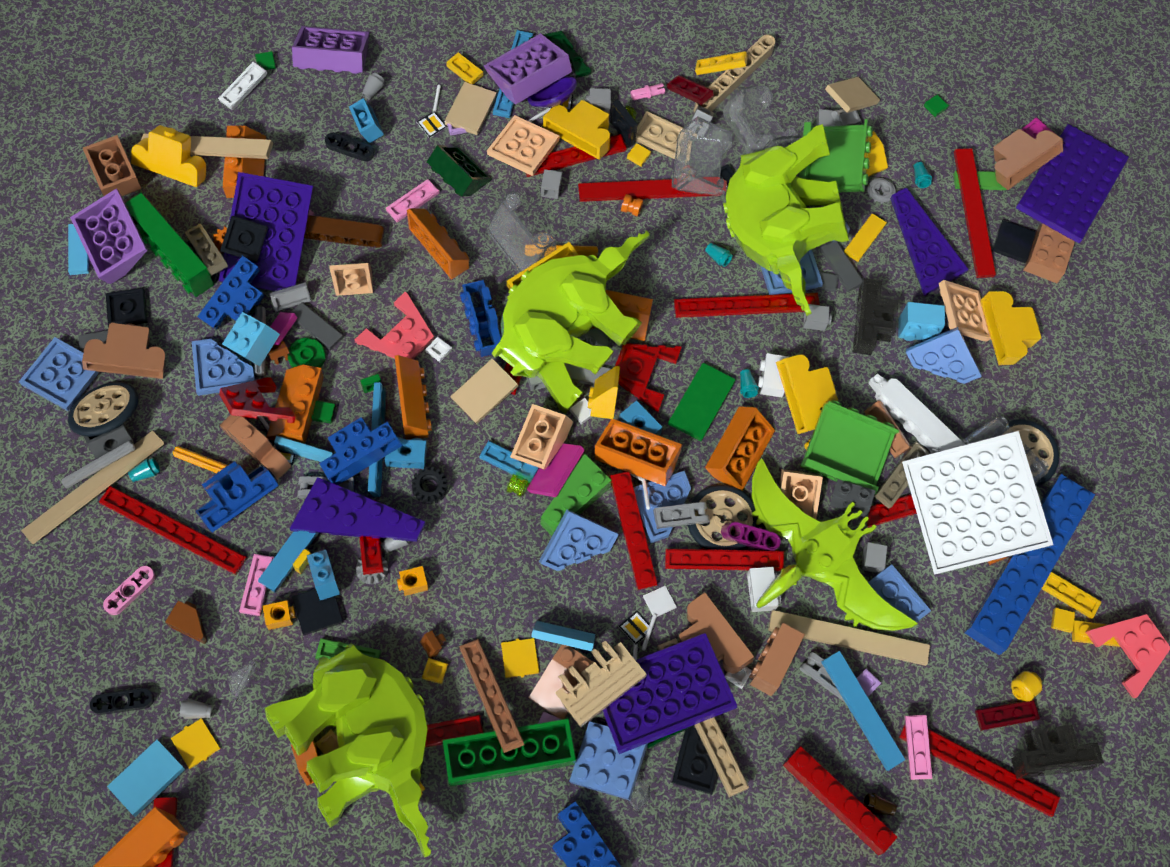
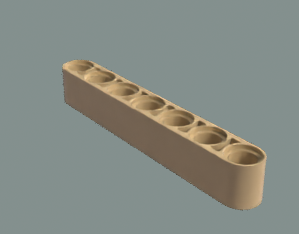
[694,35,776,112]

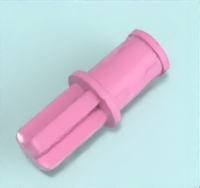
[630,83,665,100]

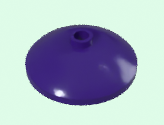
[527,77,577,108]

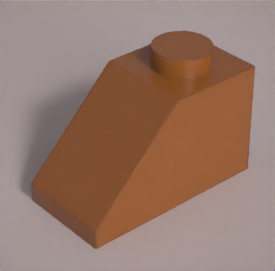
[165,601,207,644]

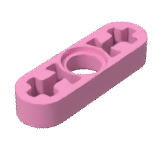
[103,566,155,615]

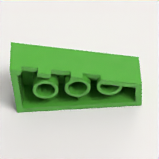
[540,454,612,536]

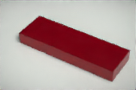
[666,75,714,105]
[975,699,1040,731]

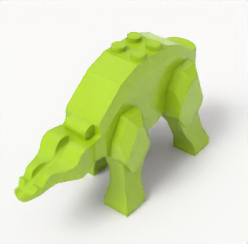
[723,124,849,316]
[492,231,650,414]
[265,643,431,857]

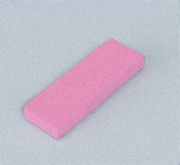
[386,179,439,222]
[239,554,274,616]
[904,715,932,780]

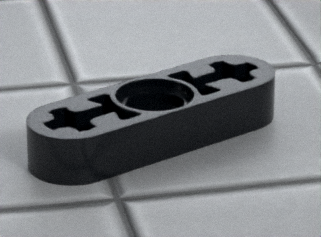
[325,133,374,162]
[90,688,154,715]

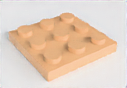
[487,115,560,176]
[939,280,991,342]

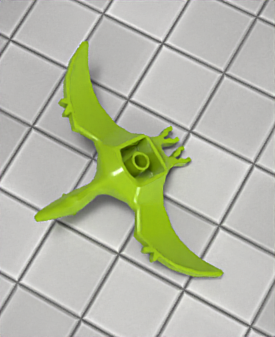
[751,458,918,631]

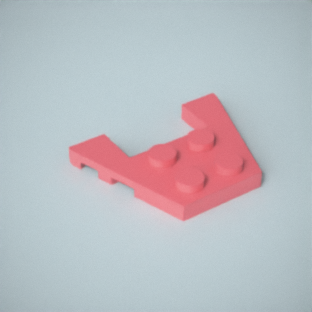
[355,292,434,359]
[1086,614,1170,698]

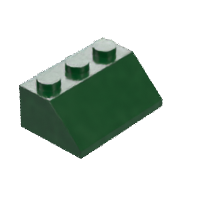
[427,145,492,197]

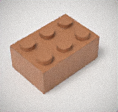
[83,135,141,196]
[1023,223,1075,283]
[749,623,805,696]

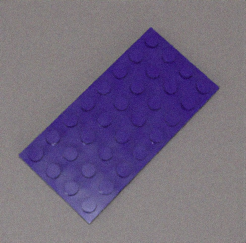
[1016,124,1129,243]

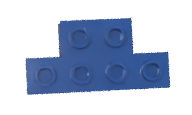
[197,256,265,330]
[460,280,501,357]
[319,417,403,485]
[195,461,279,533]
[552,801,621,867]

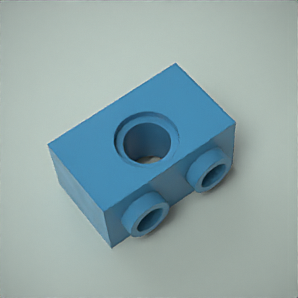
[349,98,384,143]
[618,400,662,436]
[385,437,427,469]
[307,550,340,601]

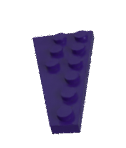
[890,188,969,296]
[290,477,426,542]

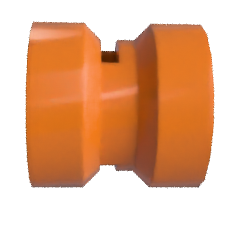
[621,194,643,217]

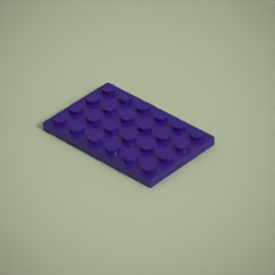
[219,172,313,292]
[603,633,738,754]

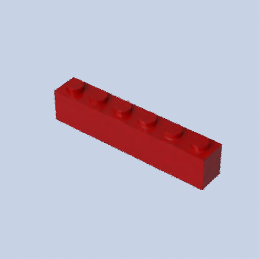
[783,746,897,856]

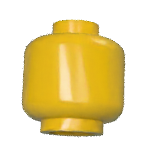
[1011,671,1042,701]

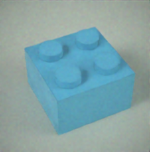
[898,302,945,342]
[222,312,280,366]

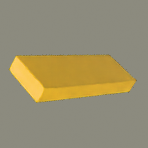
[695,51,748,75]
[844,214,887,262]
[1042,571,1101,619]

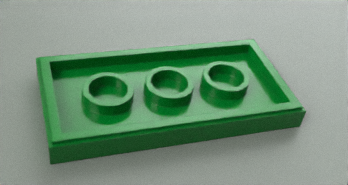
[668,363,736,441]

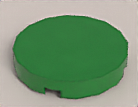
[287,338,326,368]

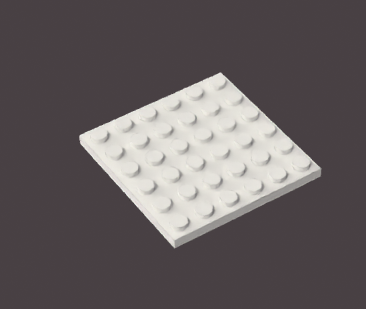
[902,431,1053,575]

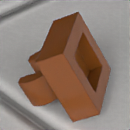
[268,340,289,365]
[420,631,446,659]

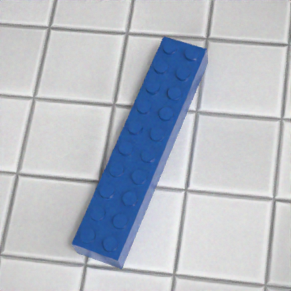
[964,474,1095,655]

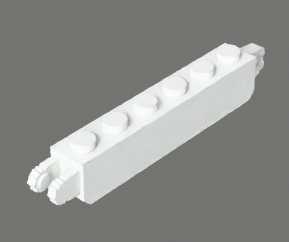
[868,374,966,454]

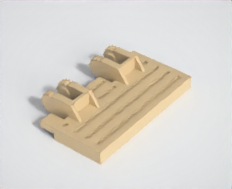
[555,641,647,727]

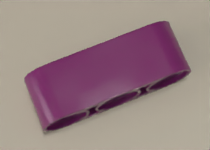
[721,522,781,550]

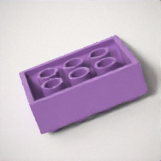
[292,26,370,74]
[484,33,572,105]
[70,188,147,284]

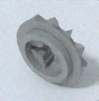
[867,178,896,204]
[355,557,388,584]

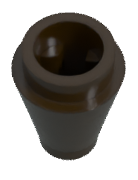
[863,793,897,816]

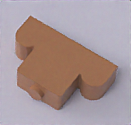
[993,129,1063,190]
[82,323,165,379]
[219,414,292,480]
[679,593,754,673]

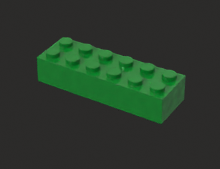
[125,193,214,298]
[443,719,576,787]

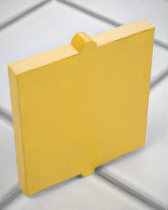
[501,638,539,678]
[171,718,220,769]

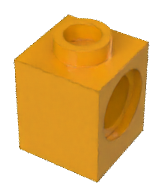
[397,566,428,596]
[263,600,296,630]

